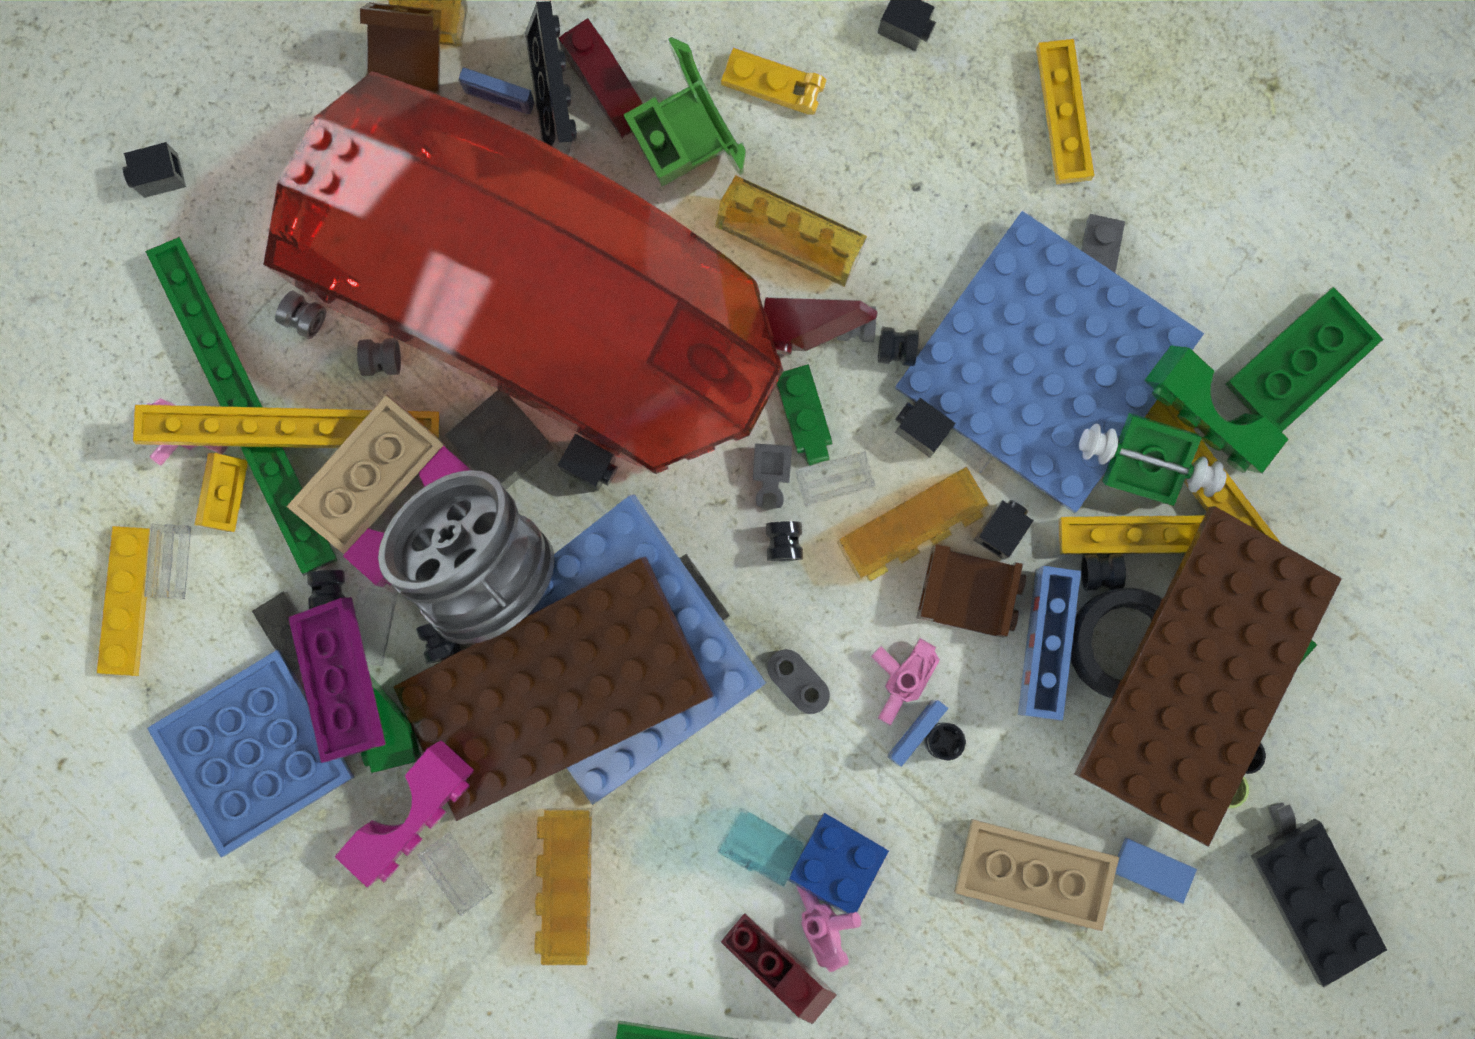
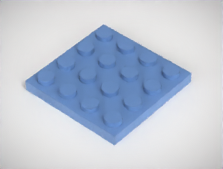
[147,650,355,857]

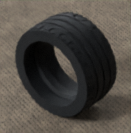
[1070,588,1162,698]

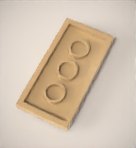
[287,394,444,554]
[954,819,1119,931]

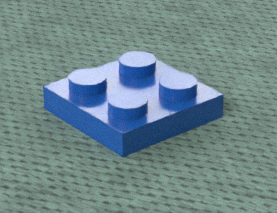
[787,813,889,914]

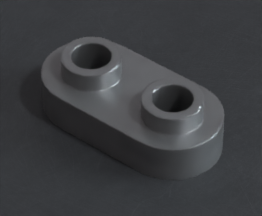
[767,649,830,714]

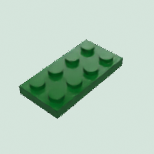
[1225,286,1384,432]

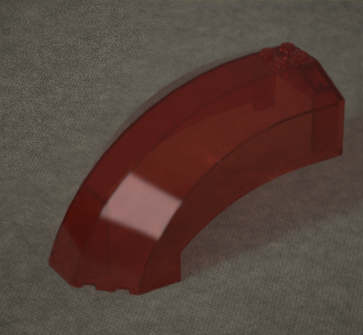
[263,71,784,474]

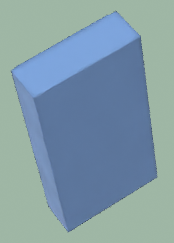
[459,67,535,114]
[888,700,949,767]
[1115,838,1197,904]

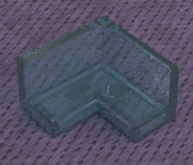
[718,807,804,887]

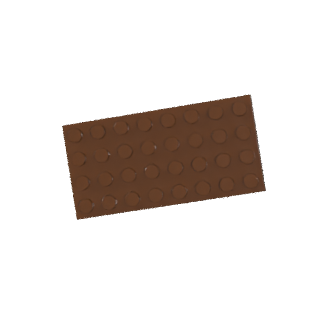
[1074,506,1342,847]
[393,556,714,821]

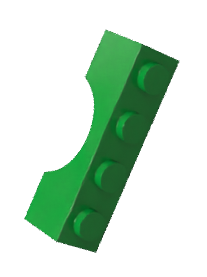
[1144,345,1289,474]

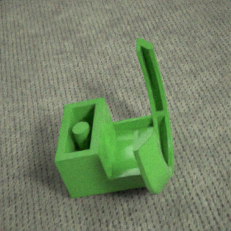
[624,37,746,187]

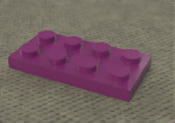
[288,597,386,763]

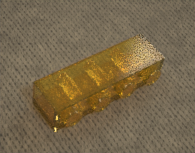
[715,175,867,287]
[837,467,989,582]
[534,808,592,965]

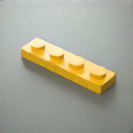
[1036,39,1094,185]
[1058,515,1205,555]
[97,526,154,676]

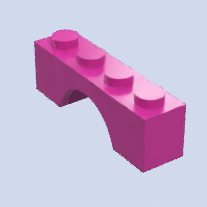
[343,445,471,588]
[335,740,474,888]

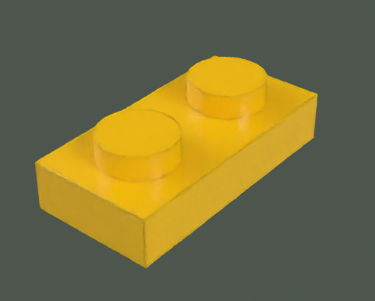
[194,453,248,532]

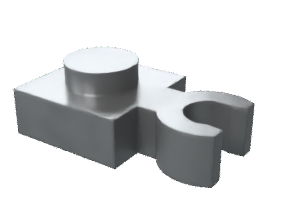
[753,443,792,508]

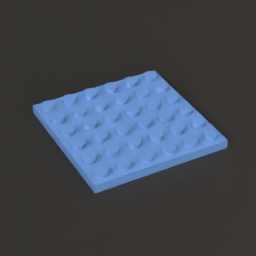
[895,211,1204,514]
[525,494,766,805]

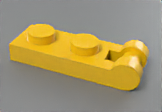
[721,48,827,115]

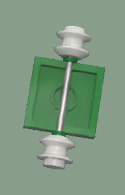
[1079,413,1226,506]

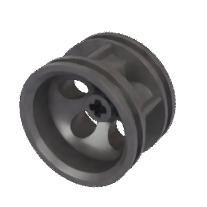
[378,470,554,644]

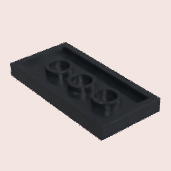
[525,1,577,168]
[1250,818,1387,988]

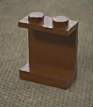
[360,2,441,109]
[916,544,1026,638]

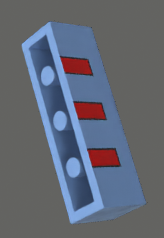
[1018,566,1081,721]

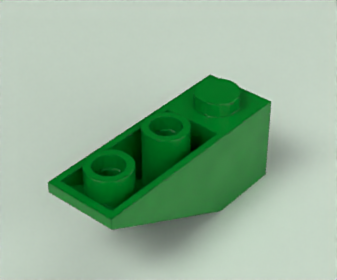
[361,673,421,773]

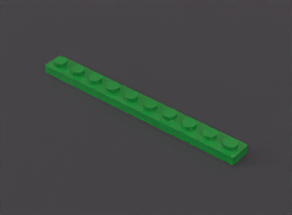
[145,237,337,576]

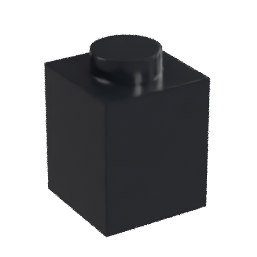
[878,0,936,51]
[123,142,186,198]
[895,398,956,457]
[557,433,618,491]
[974,500,1034,560]

